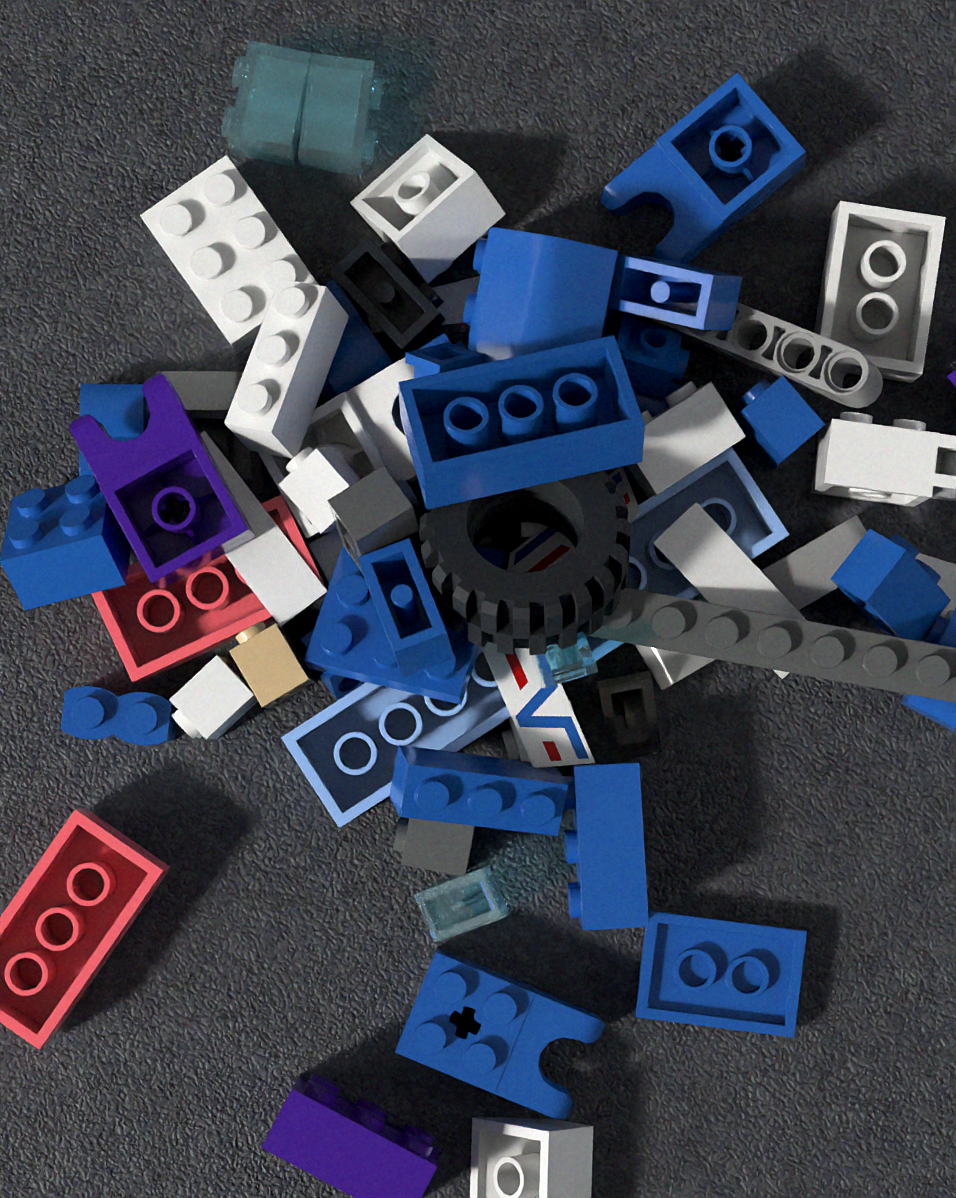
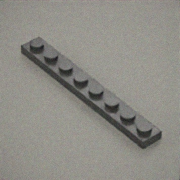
[581,588,956,703]

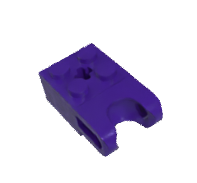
[69,373,256,589]

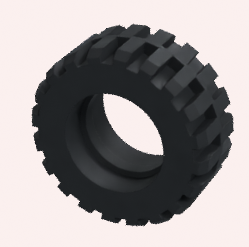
[419,471,631,655]

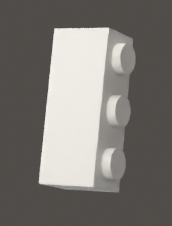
[224,278,349,459]

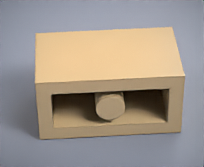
[229,621,316,708]

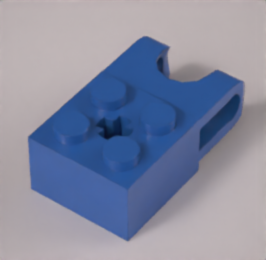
[600,72,806,264]
[395,947,606,1120]

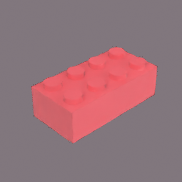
[91,494,328,683]
[0,807,171,1050]

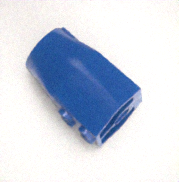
[463,227,619,364]

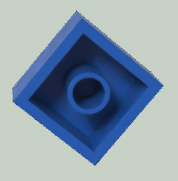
[0,475,131,610]

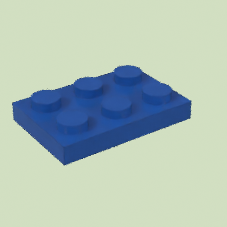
[634,910,807,1038]

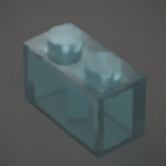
[221,40,314,166]
[298,53,385,176]

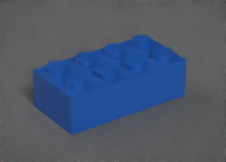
[398,335,645,510]

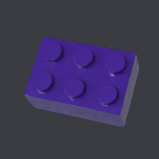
[261,1073,439,1198]

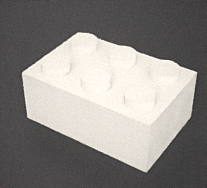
[140,155,318,354]
[809,201,946,383]

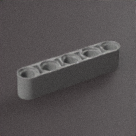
[647,302,883,408]
[635,515,867,690]

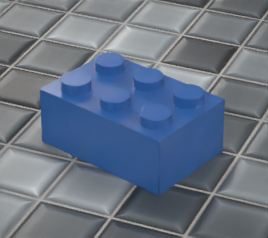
[563,762,649,931]

